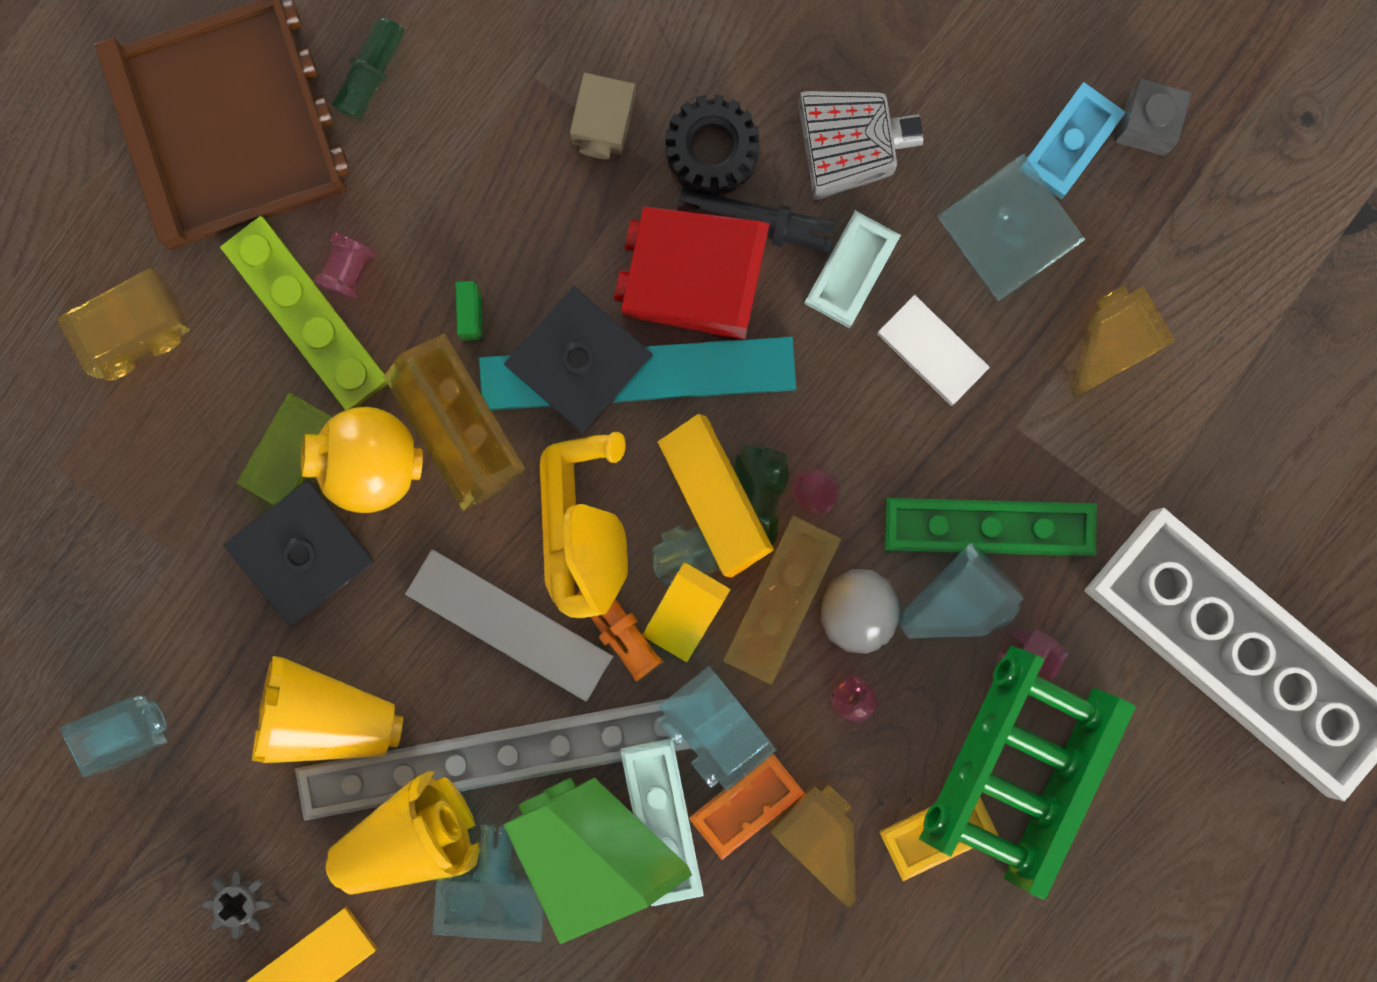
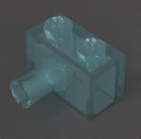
[432,824,546,942]

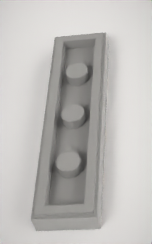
[405,549,614,702]

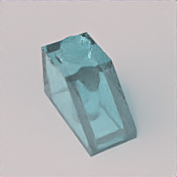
[899,542,1024,638]
[60,696,168,778]

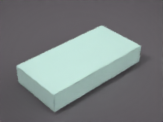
[804,210,901,328]

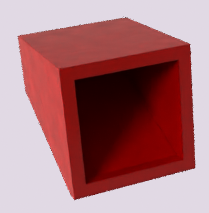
[614,207,769,340]

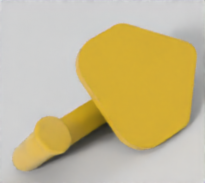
[540,432,628,618]

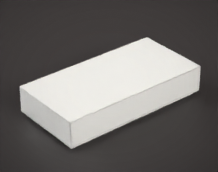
[877,295,990,406]

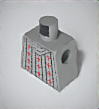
[798,91,923,200]

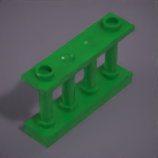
[919,645,1136,900]

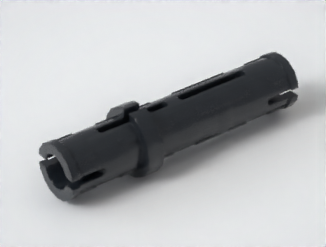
[677,187,836,254]

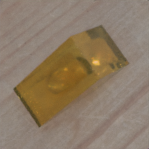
[1070,286,1175,398]
[769,783,856,908]

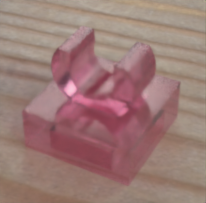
[997,629,1069,682]

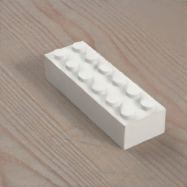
[1084,508,1377,801]

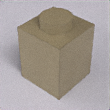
[570,72,636,159]

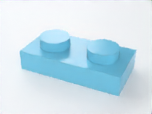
[1020,82,1126,200]

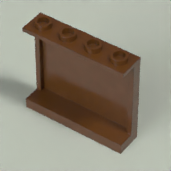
[94,0,351,250]

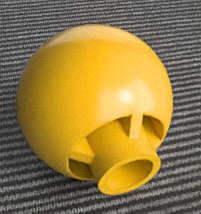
[301,407,423,513]

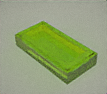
[236,393,332,505]

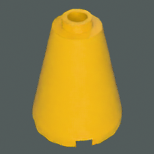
[252,656,403,763]
[326,771,480,895]

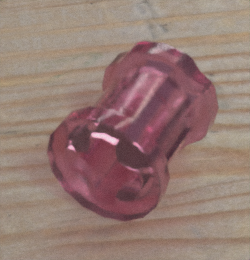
[313,233,377,300]

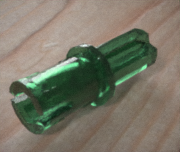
[331,17,404,121]

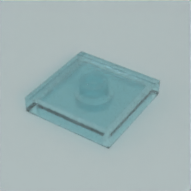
[937,154,1085,301]

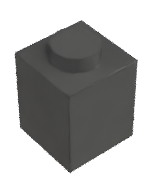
[1115,78,1192,156]

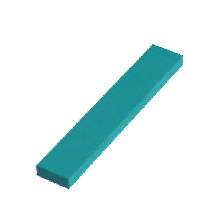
[479,337,796,411]

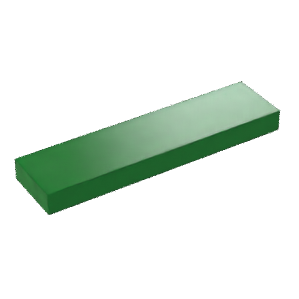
[884,498,1097,557]

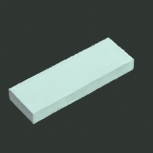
[621,738,704,906]

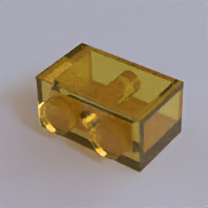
[56,268,191,381]

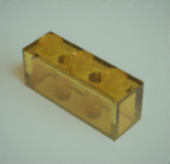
[384,333,525,511]
[722,516,841,685]

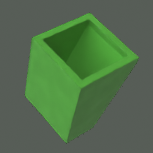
[504,777,692,944]

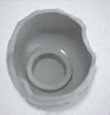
[820,569,900,654]

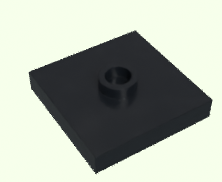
[504,285,653,435]
[223,479,374,627]

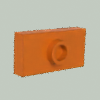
[689,751,805,860]

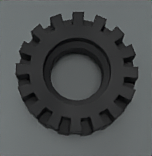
[665,95,760,196]

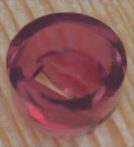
[793,470,840,515]
[831,677,878,724]

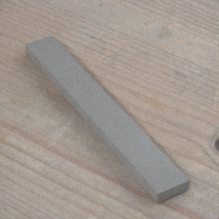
[295,690,721,821]

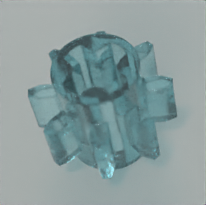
[652,525,718,586]

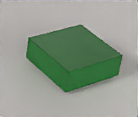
[456,281,483,341]

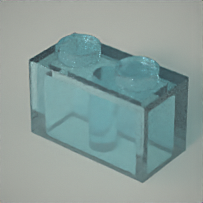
[658,665,777,791]

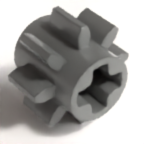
[202,869,273,939]

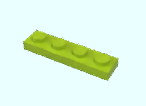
[220,215,391,410]

